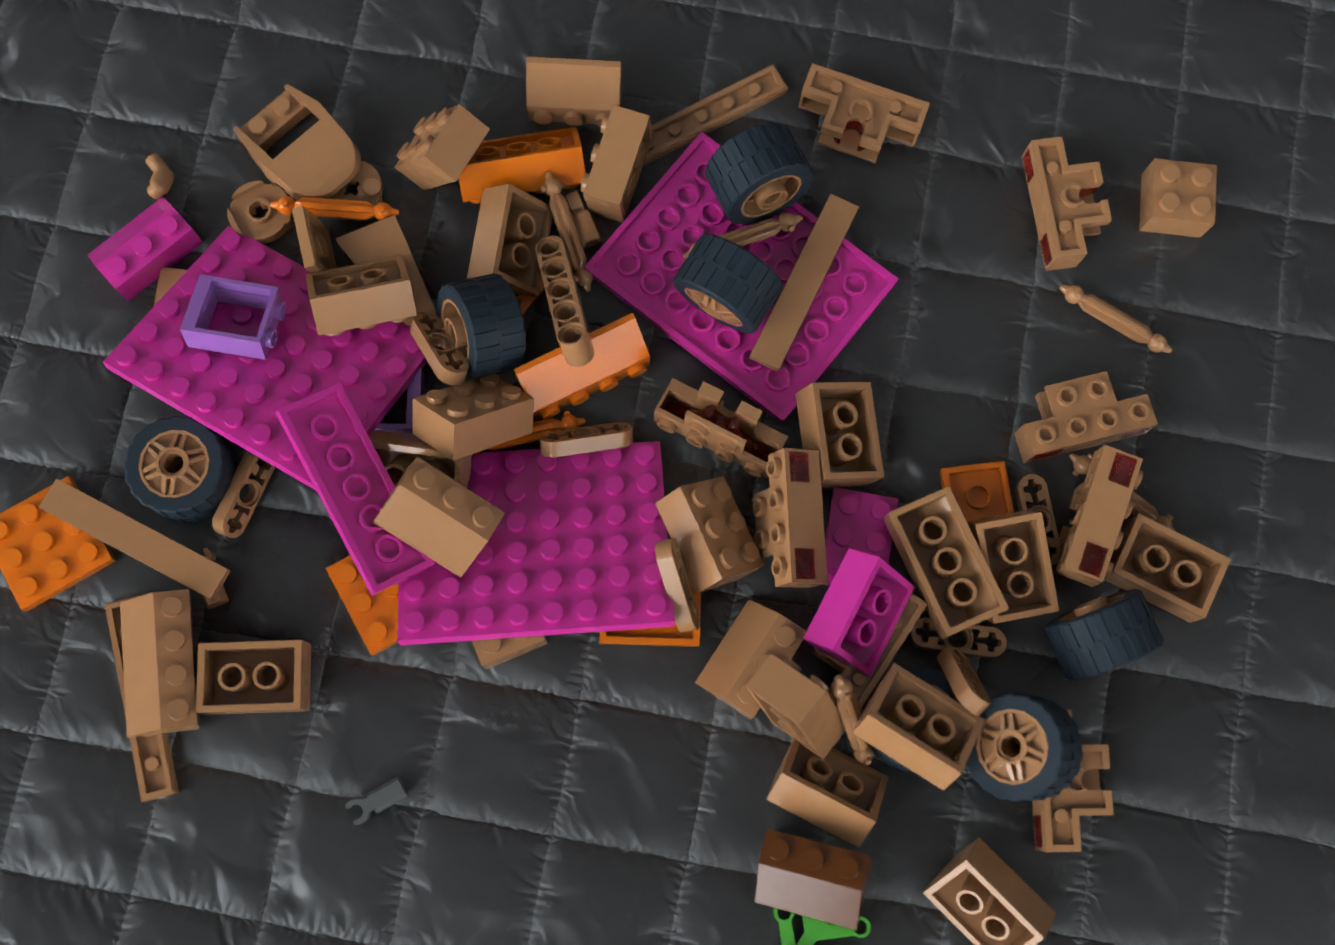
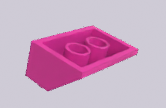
[88,197,203,302]
[803,548,915,677]

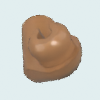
[145,153,174,199]

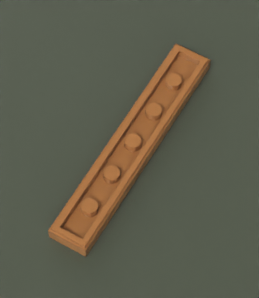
[644,64,789,166]
[749,194,859,372]
[39,478,231,600]
[104,596,179,802]

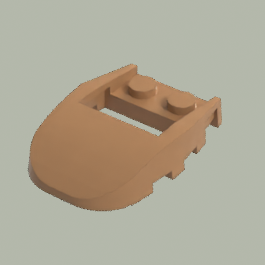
[233,84,361,200]

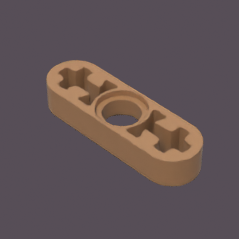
[410,312,469,386]
[539,422,633,457]
[212,451,275,538]
[1014,474,1062,566]
[655,538,700,632]
[908,617,1007,658]
[936,644,991,716]

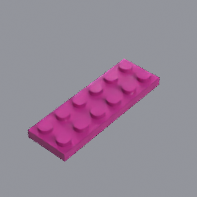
[276,383,435,596]

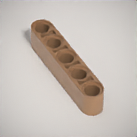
[535,235,594,367]

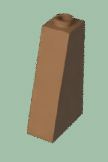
[335,215,437,333]

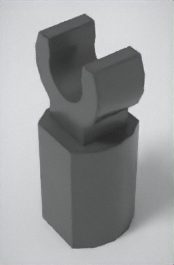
[345,776,409,825]

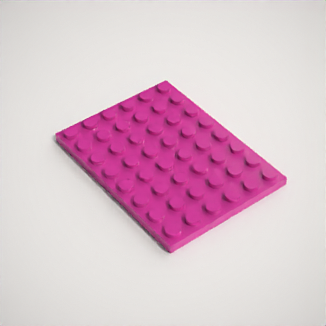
[584,132,899,424]
[103,226,439,490]
[397,441,675,645]

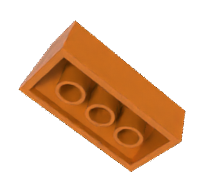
[458,126,586,204]
[514,313,650,420]

